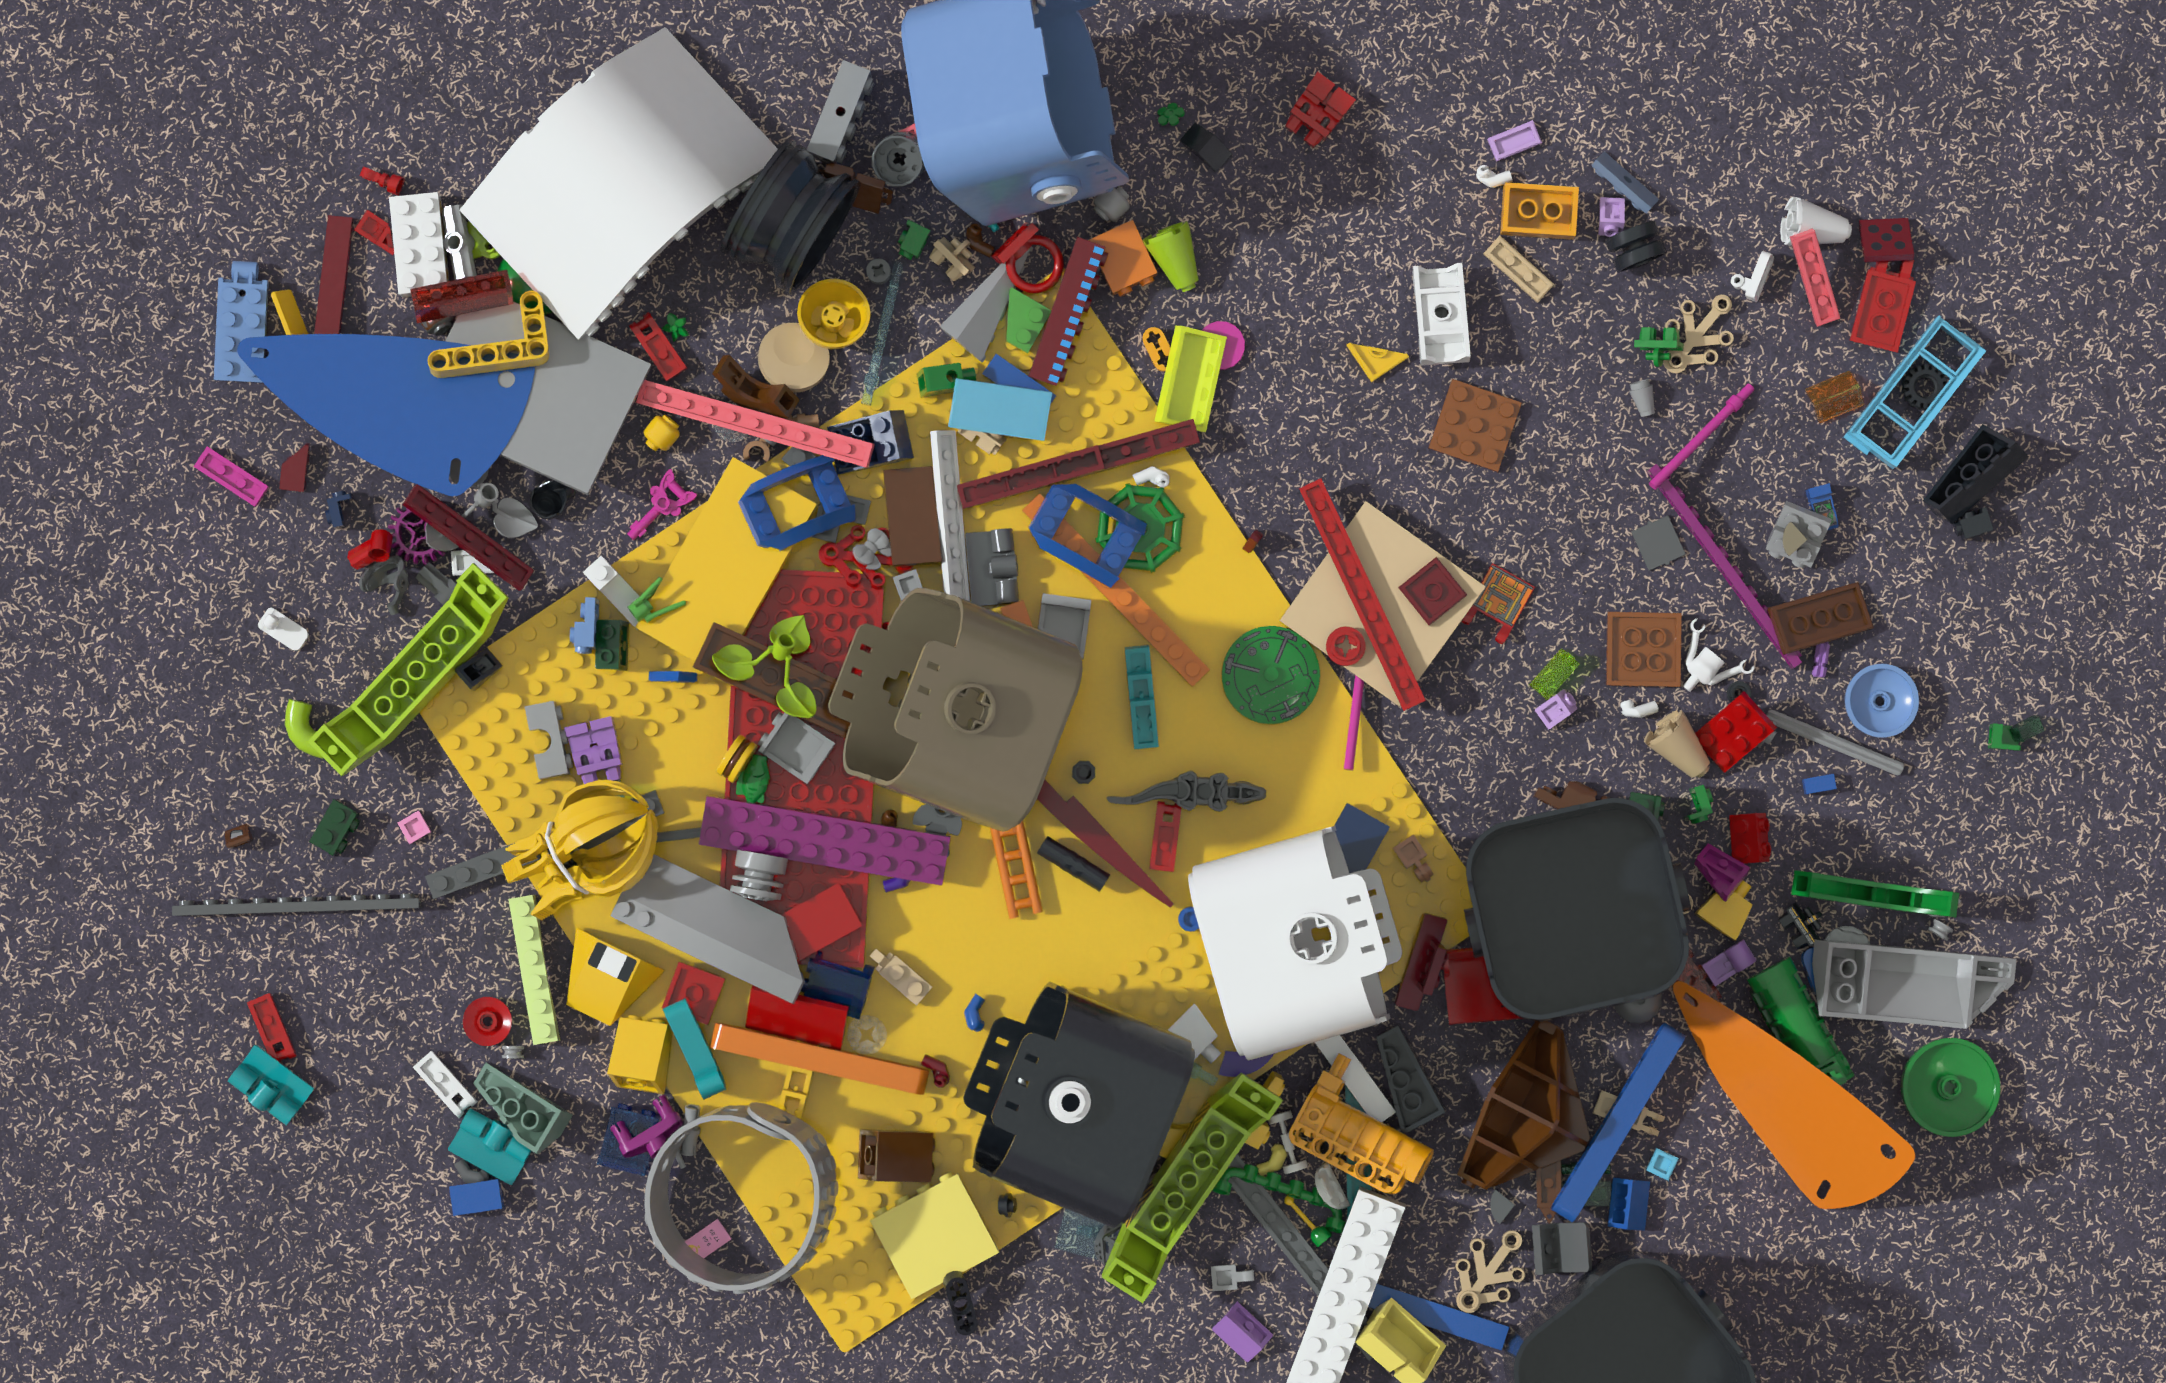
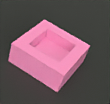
[398,811,431,844]

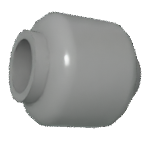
[1093,186,1130,222]

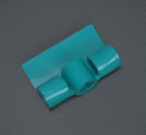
[227,1045,314,1126]
[448,1108,531,1185]

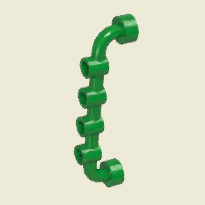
[1212,1164,1346,1234]

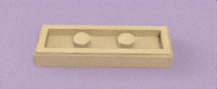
[1483,236,1554,303]

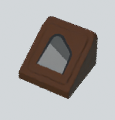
[225,824,253,849]

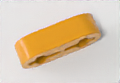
[1142,327,1170,372]

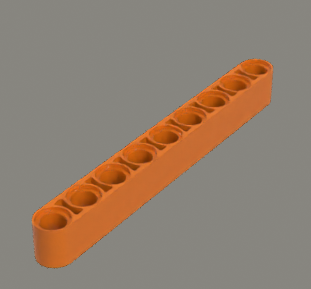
[710,1023,929,1095]

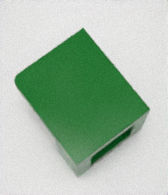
[1988,723,2021,751]

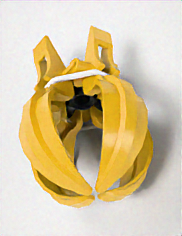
[501,780,659,920]

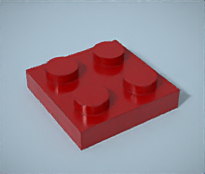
[662,962,725,1025]

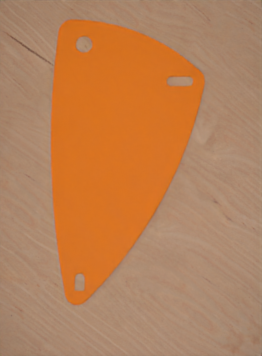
[1673,981,1915,1209]

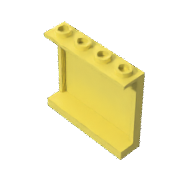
[870,1171,999,1299]

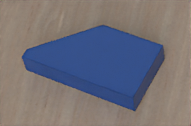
[649,671,697,683]

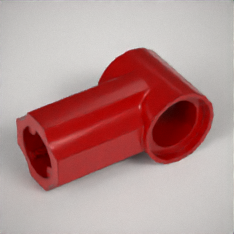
[347,529,393,570]

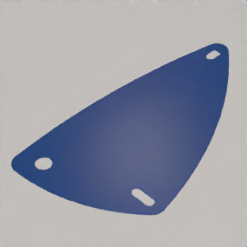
[237,334,535,496]

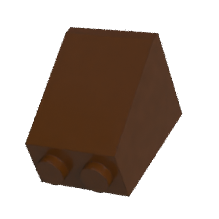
[858,1129,935,1182]

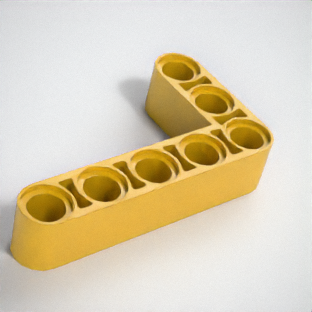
[428,291,549,378]

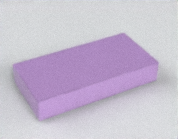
[1487,120,1542,162]

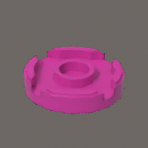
[1201,321,1245,370]

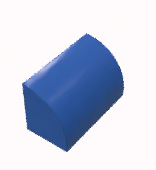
[1608,1177,1650,1231]
[449,1179,505,1216]

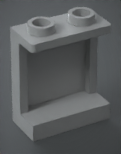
[1038,593,1091,660]
[758,712,836,784]

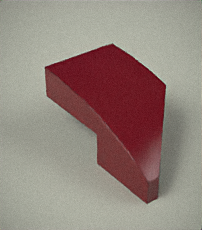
[279,443,310,492]

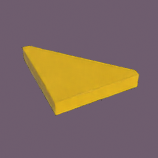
[1346,343,1409,383]

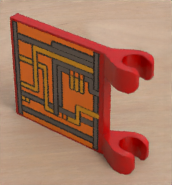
[1461,563,1535,644]

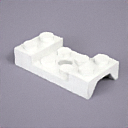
[1412,263,1471,365]

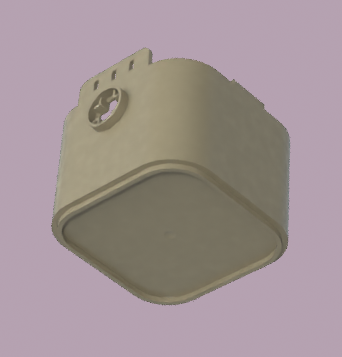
[828,588,1082,832]

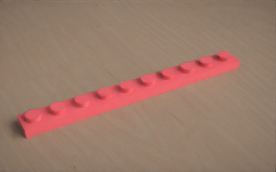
[636,380,875,468]

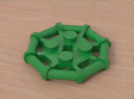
[1095,483,1185,573]

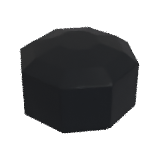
[1072,761,1095,784]

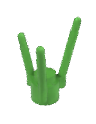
[627,577,686,623]

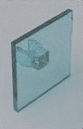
[1054,1208,1107,1260]

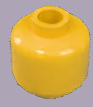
[643,414,680,451]

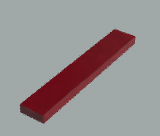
[314,215,354,334]
[402,484,534,591]

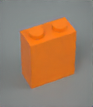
[1088,220,1157,297]

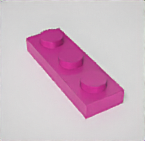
[193,446,269,507]

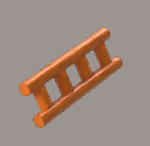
[990,821,1043,919]

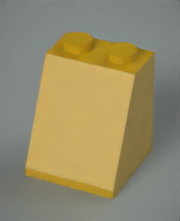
[607,1015,672,1094]

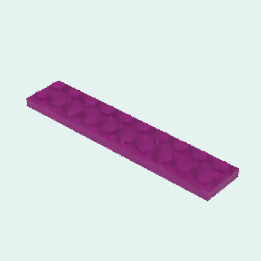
[699,795,951,886]

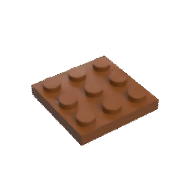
[1428,379,1522,473]
[1606,612,1682,687]

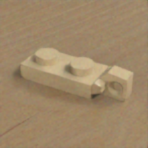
[870,949,932,1006]

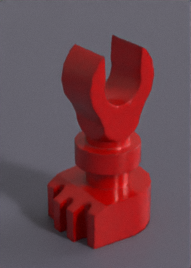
[360,167,405,196]

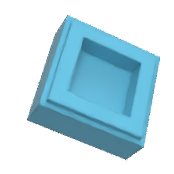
[1646,1148,1679,1181]

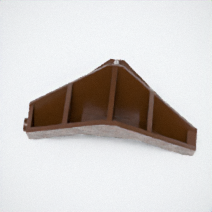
[1457,1021,1590,1190]

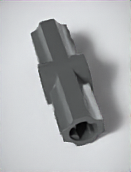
[415,562,457,605]

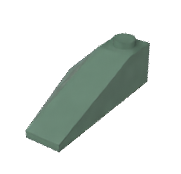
[473,1063,573,1154]

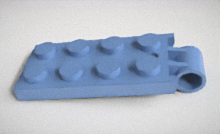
[214,261,269,383]

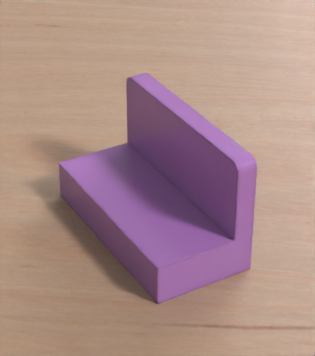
[1212,1301,1273,1362]

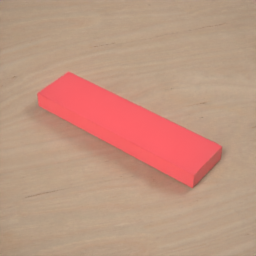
[1790,228,1840,327]

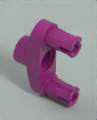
[610,1095,683,1159]

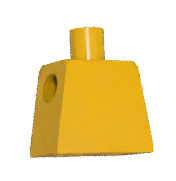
[1695,881,1752,941]

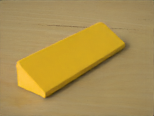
[271,290,308,335]

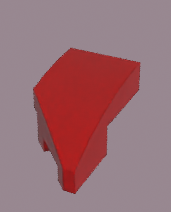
[354,210,394,255]

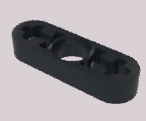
[943,1271,978,1335]

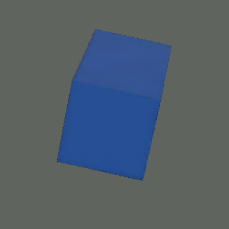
[1802,774,1837,794]

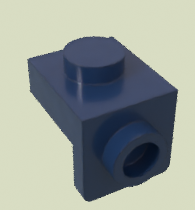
[325,491,354,529]

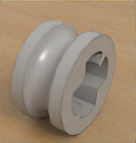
[1928,919,1953,941]
[502,1046,524,1058]

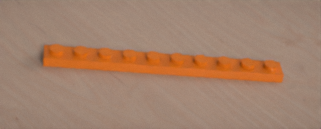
[1022,493,1210,687]

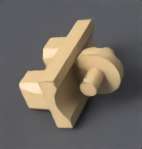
[929,237,975,281]

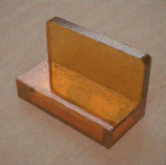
[1805,371,1865,423]

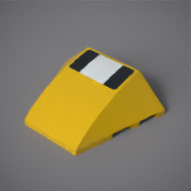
[566,927,665,1026]

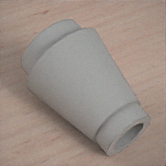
[1629,379,1655,417]

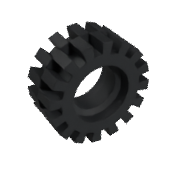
[1902,364,1947,410]

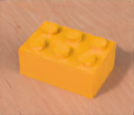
[1500,182,1579,240]

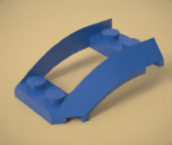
[738,455,855,551]
[1028,484,1147,588]

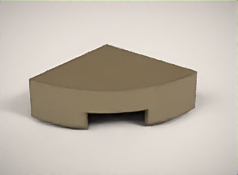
[1782,522,1807,556]

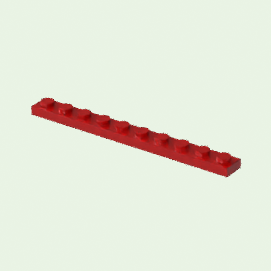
[1299,478,1426,711]

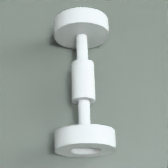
[1268,1110,1308,1174]

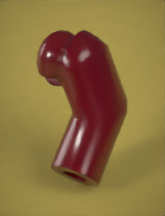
[921,1054,950,1088]

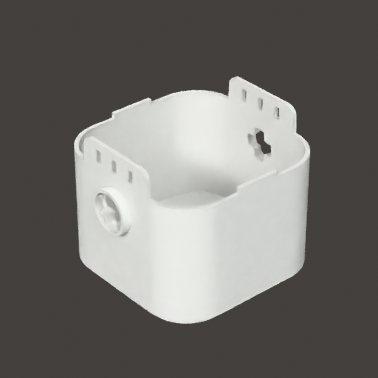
[1188,826,1402,1061]

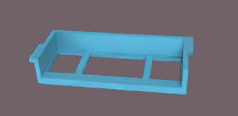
[1843,315,1986,469]

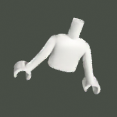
[1683,618,1754,692]

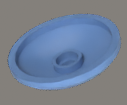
[1845,664,1919,738]

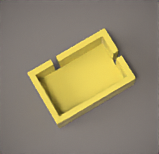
[1355,1298,1446,1383]

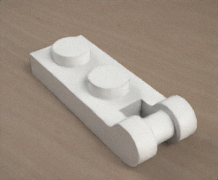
[413,1051,478,1118]

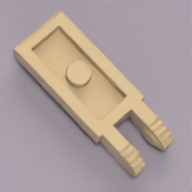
[1593,1090,1665,1136]

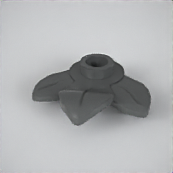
[913,804,962,836]

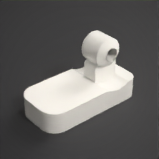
[1731,251,1774,302]
[258,608,309,651]

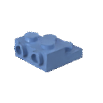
[570,597,599,654]

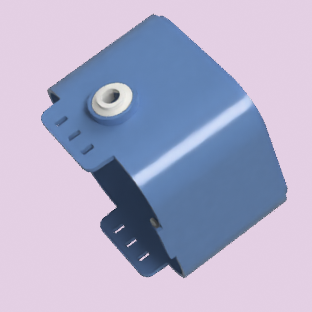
[901,0,1129,226]

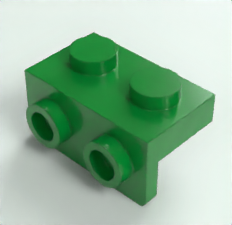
[1683,785,1713,824]

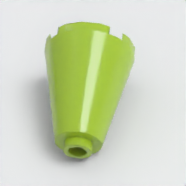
[1143,221,1199,292]

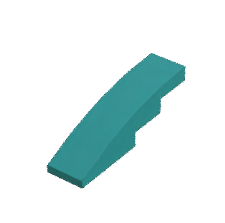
[1124,645,1159,749]

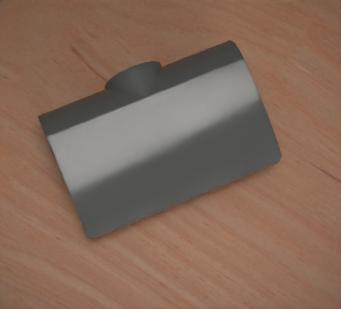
[965,528,1019,606]

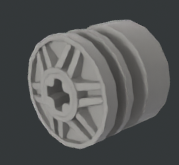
[730,850,788,902]

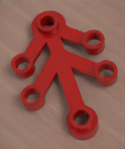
[819,525,914,590]

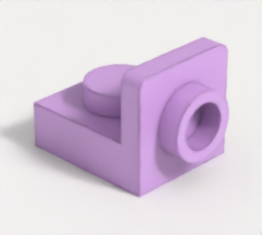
[1598,197,1625,237]
[1535,689,1577,730]

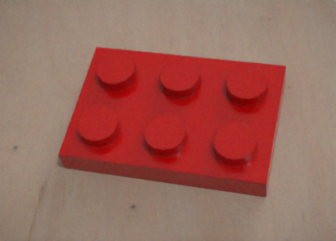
[1695,691,1777,773]

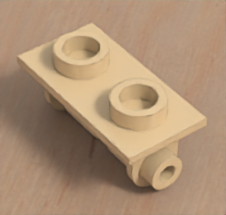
[956,428,1007,455]

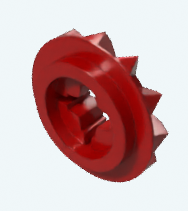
[1326,626,1365,666]

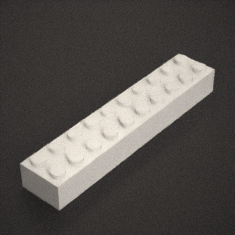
[1286,1187,1406,1383]

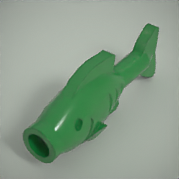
[736,754,770,803]

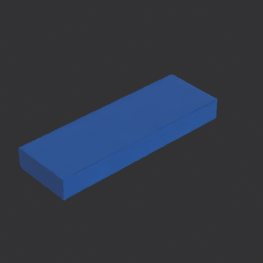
[982,354,1056,405]

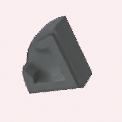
[1490,1190,1515,1224]

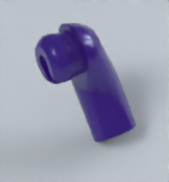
[883,878,911,892]

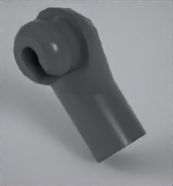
[454,1159,489,1184]

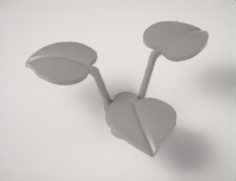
[425,458,538,551]

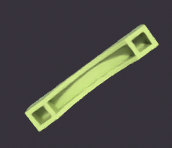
[508,895,560,1045]

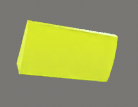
[1155,326,1227,433]

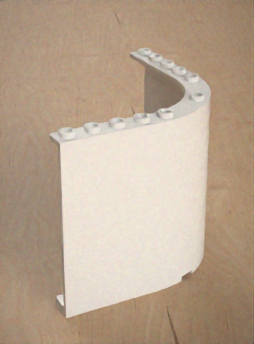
[460,27,778,340]

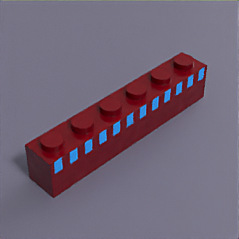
[1029,237,1108,386]

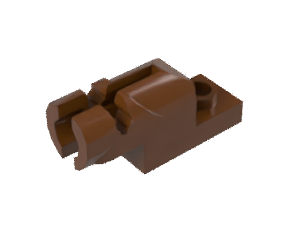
[1533,781,1609,809]

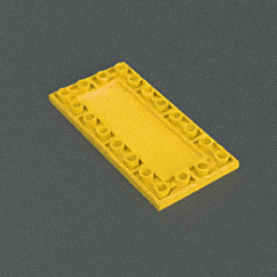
[635,457,818,661]

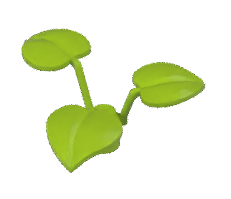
[712,615,816,718]

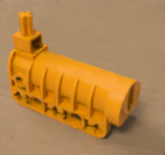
[1289,1053,1434,1194]

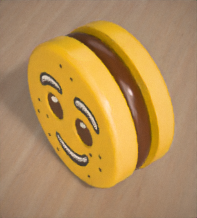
[716,735,757,783]

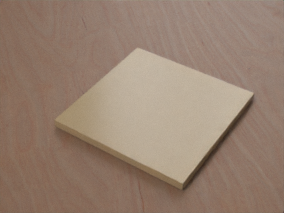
[1279,501,1486,707]

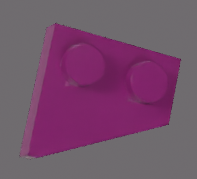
[1694,843,1750,902]

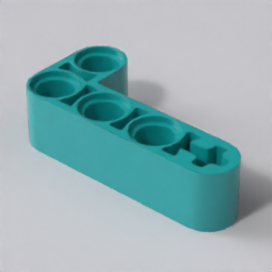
[663,998,726,1100]

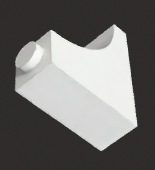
[583,556,640,630]

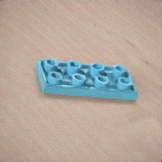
[948,378,1052,441]

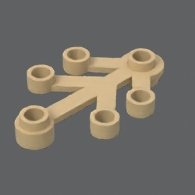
[1663,295,1734,374]
[1455,1230,1525,1313]

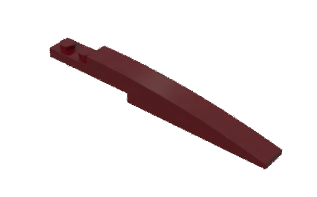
[957,419,1200,509]
[1037,780,1174,908]

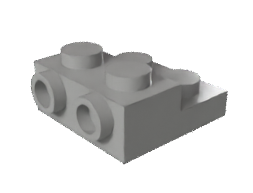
[1766,501,1832,568]

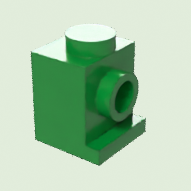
[898,220,931,260]

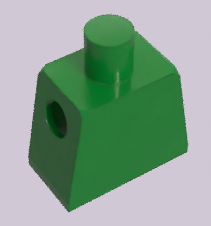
[917,363,976,398]

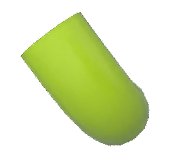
[285,699,324,759]

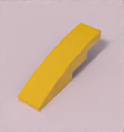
[771,1040,819,1143]

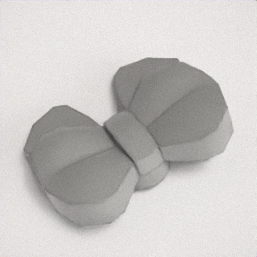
[852,528,891,570]

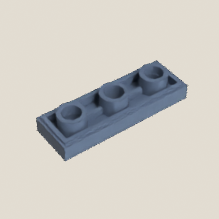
[1592,151,1659,214]

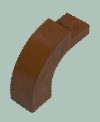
[712,355,800,419]

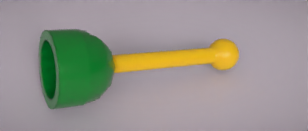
[1284,1196,1332,1247]

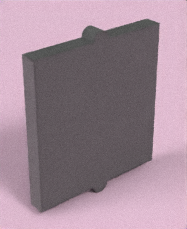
[1631,516,1686,571]

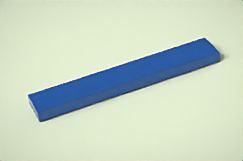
[1368,1283,1509,1350]

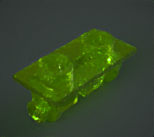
[1529,648,1580,700]

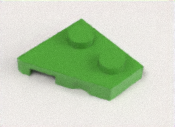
[1006,287,1051,353]

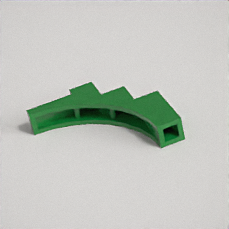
[1791,870,1959,918]

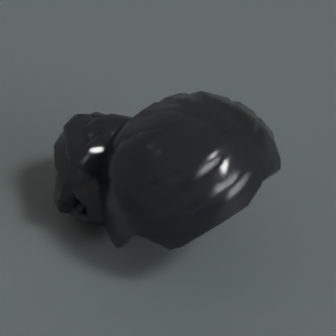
[530,480,576,520]

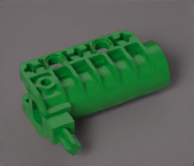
[1746,956,1855,1086]

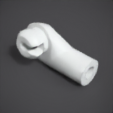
[1476,165,1513,188]
[1133,466,1170,488]
[1620,699,1658,718]

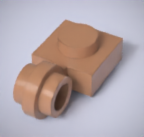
[1393,834,1434,883]

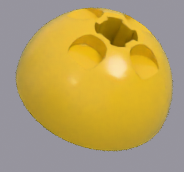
[797,279,870,349]

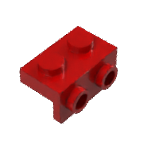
[1729,813,1771,864]

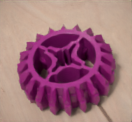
[388,507,446,565]

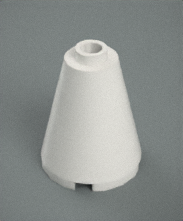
[1780,197,1852,246]

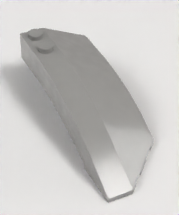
[610,854,805,1004]
[1812,939,2017,1029]

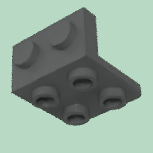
[1532,1222,1592,1275]

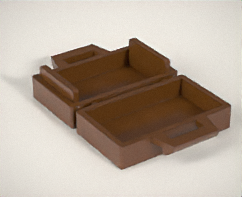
[820,162,894,214]

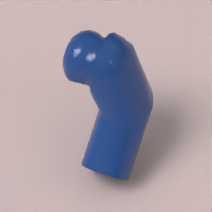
[964,993,985,1032]

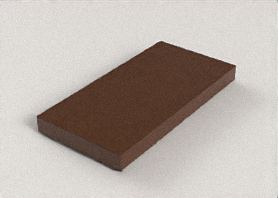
[883,466,942,567]
[1767,582,1874,655]

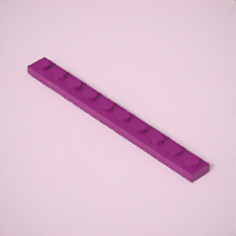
[1647,464,1802,669]

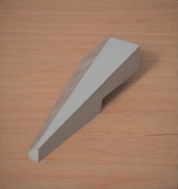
[939,246,1033,363]

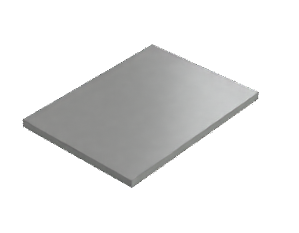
[446,284,652,495]

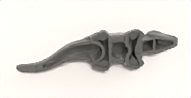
[1107,771,1266,812]

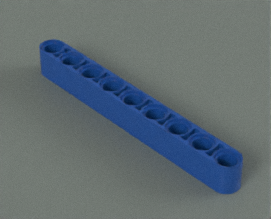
[1551,1022,1686,1222]

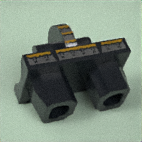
[1778,902,1822,949]

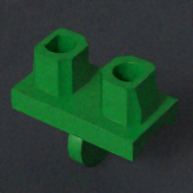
[1634,327,1684,367]

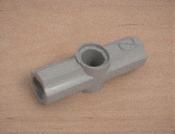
[441,205,477,281]

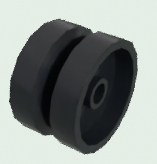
[1605,221,1667,273]

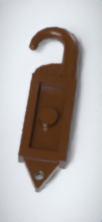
[1536,1161,1561,1224]

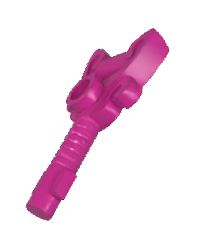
[627,469,697,540]

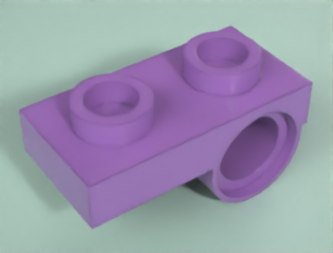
[1701,939,1756,986]

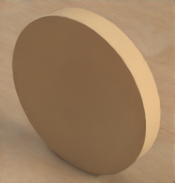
[758,323,830,393]

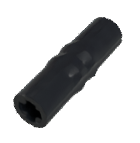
[1037,836,1110,892]

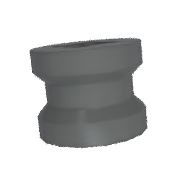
[866,258,891,285]

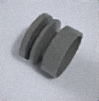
[872,132,925,186]

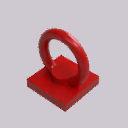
[991,222,1064,294]

